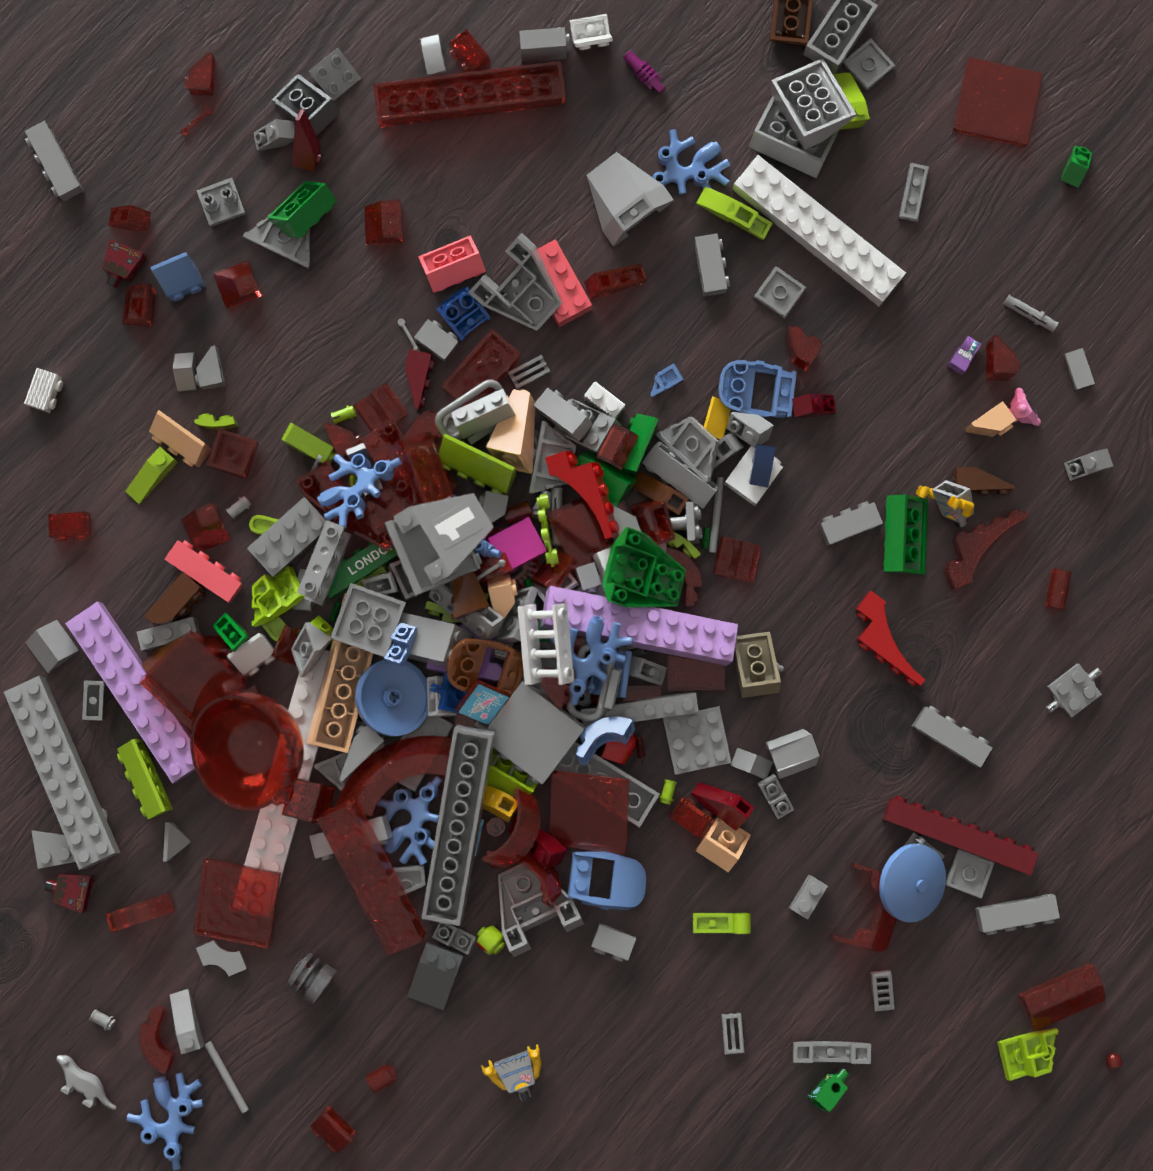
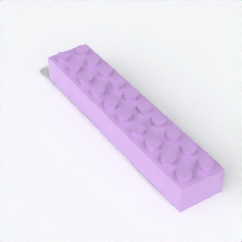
[540,586,738,666]
[65,601,209,783]

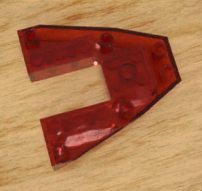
[296,419,417,551]

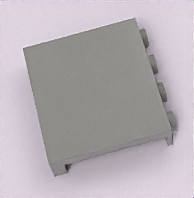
[385,496,482,596]
[486,680,586,785]

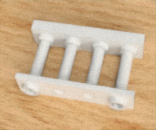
[518,603,574,685]

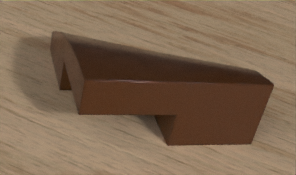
[451,572,489,620]

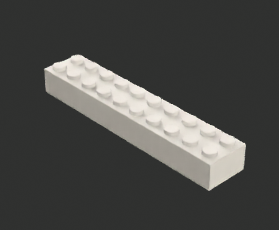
[732,155,906,307]

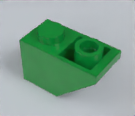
[1061,146,1092,188]

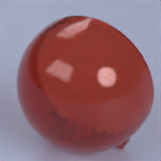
[190,692,304,811]

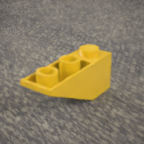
[483,785,520,823]

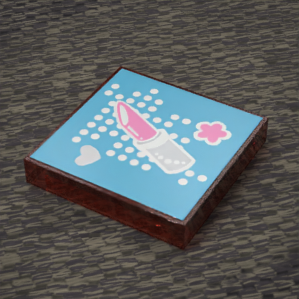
[456,679,510,726]

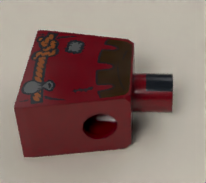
[102,239,147,288]
[45,874,95,913]

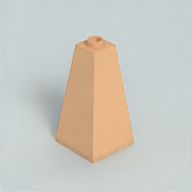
[486,389,535,474]

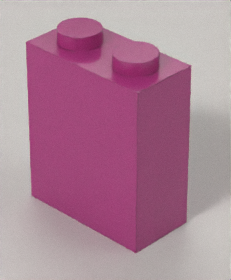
[488,517,547,574]

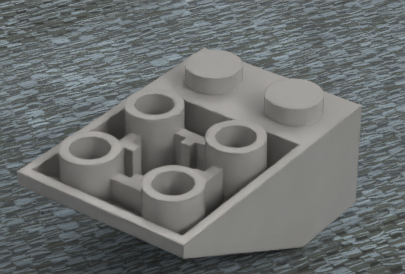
[554,398,624,460]

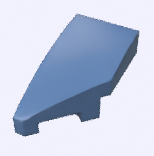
[650,363,684,397]

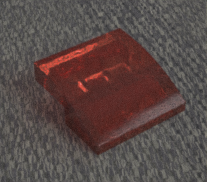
[354,383,408,437]
[713,537,761,583]
[532,550,578,588]

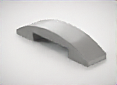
[793,1041,871,1064]

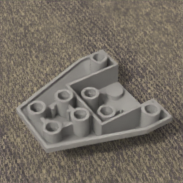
[587,152,674,247]

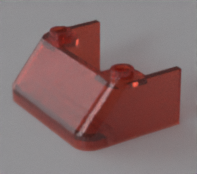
[829,862,896,952]

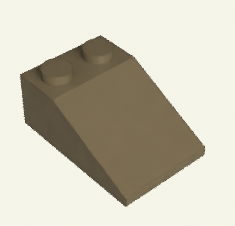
[734,632,781,698]

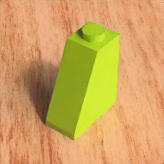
[282,423,336,467]

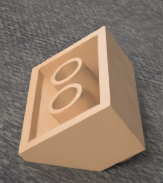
[149,410,212,467]

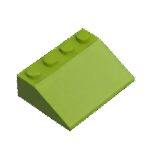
[437,434,517,495]

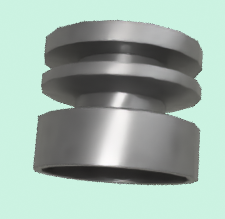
[286,952,337,1005]

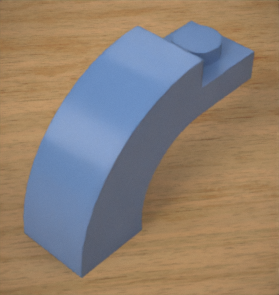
[576,717,635,767]

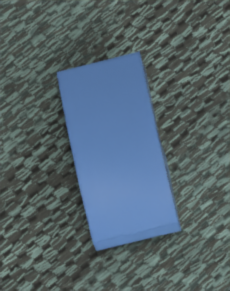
[384,623,417,667]

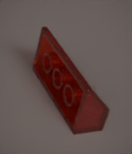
[1018,964,1106,1031]

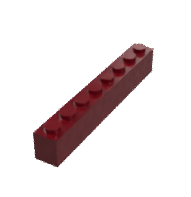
[882,795,1039,876]

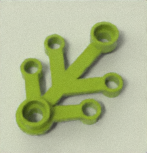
[536,494,559,567]

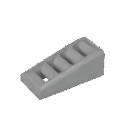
[870,970,894,1012]

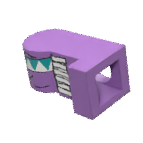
[947,336,981,375]

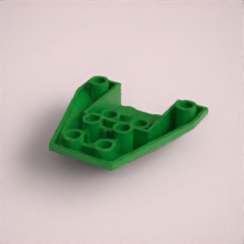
[602,527,686,608]

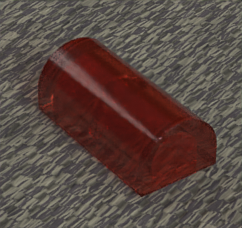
[1045,569,1072,611]

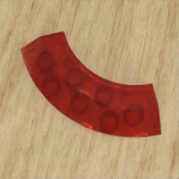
[336,735,452,816]

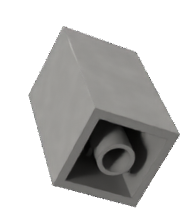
[391,613,473,668]

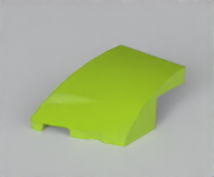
[252,566,305,627]
[997,1028,1058,1081]

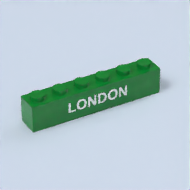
[328,531,398,600]

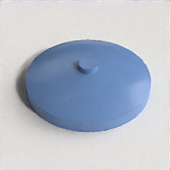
[355,660,428,737]
[879,844,946,922]

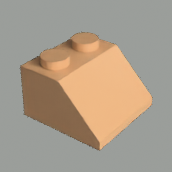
[964,401,1016,437]
[487,574,518,619]
[696,817,751,872]

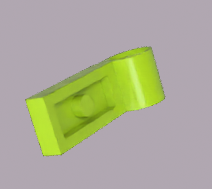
[693,913,751,934]

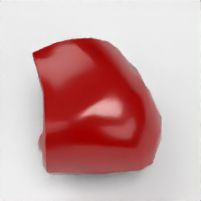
[601,733,636,765]

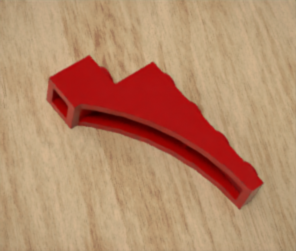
[545,451,619,539]
[855,591,925,687]

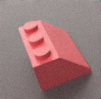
[418,235,486,293]

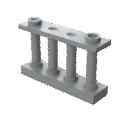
[297,520,352,606]

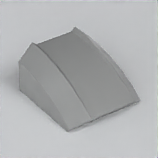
[765,729,820,779]

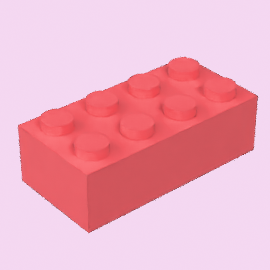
[538,239,592,327]

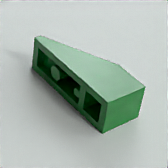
[213,612,248,652]

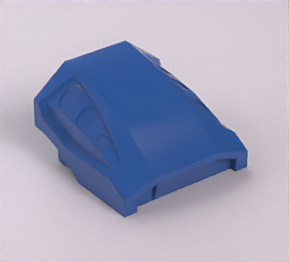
[436,286,491,341]

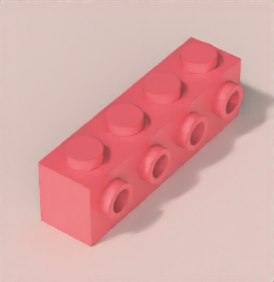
[165,540,244,603]

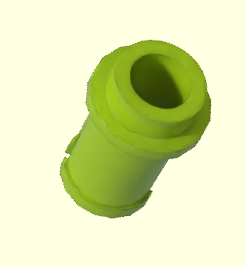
[331,405,357,425]
[659,779,677,805]

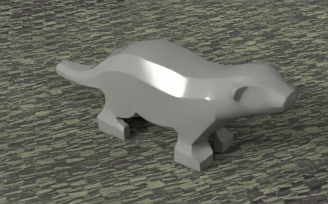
[56,1055,117,1110]

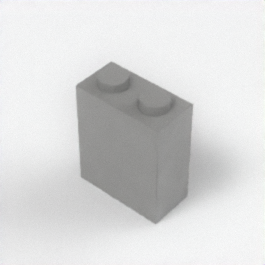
[519,27,570,62]

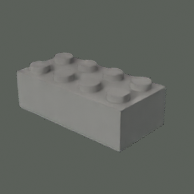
[803,0,878,74]
[247,497,326,577]

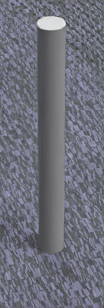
[709,477,724,553]
[204,1041,249,1113]

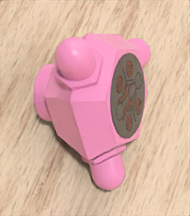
[1009,388,1041,426]

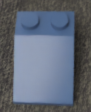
[150,252,205,301]

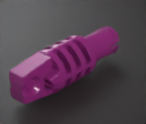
[623,50,666,94]

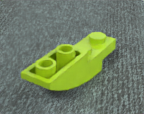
[696,187,772,240]

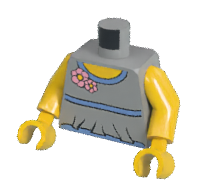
[915,480,974,528]
[481,1044,542,1101]

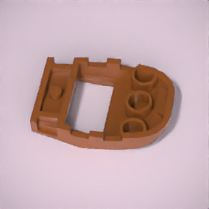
[446,638,524,697]

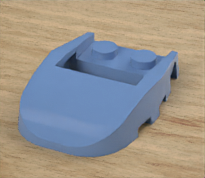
[718,360,797,418]
[567,852,646,910]

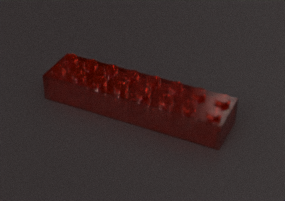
[317,797,426,956]

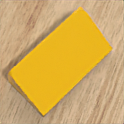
[704,397,731,440]

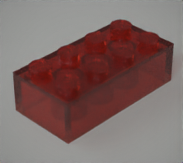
[441,329,521,407]

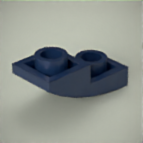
[749,444,775,488]

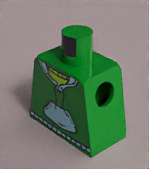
[807,1068,850,1112]

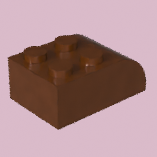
[770,0,813,45]
[144,572,207,625]

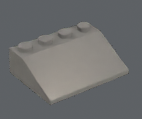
[771,58,856,150]
[748,96,839,178]

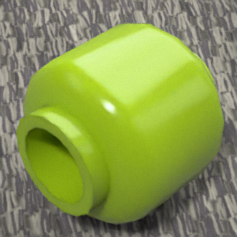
[477,926,506,955]

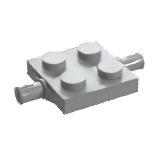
[1046,664,1102,718]

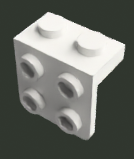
[569,14,613,50]

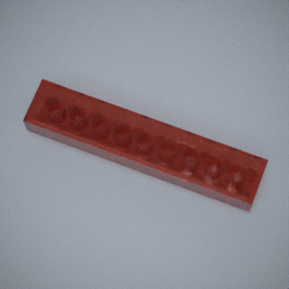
[373,61,566,128]

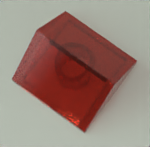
[122,283,156,327]

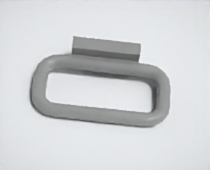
[435,380,503,445]
[567,643,623,722]

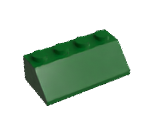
[883,494,928,575]

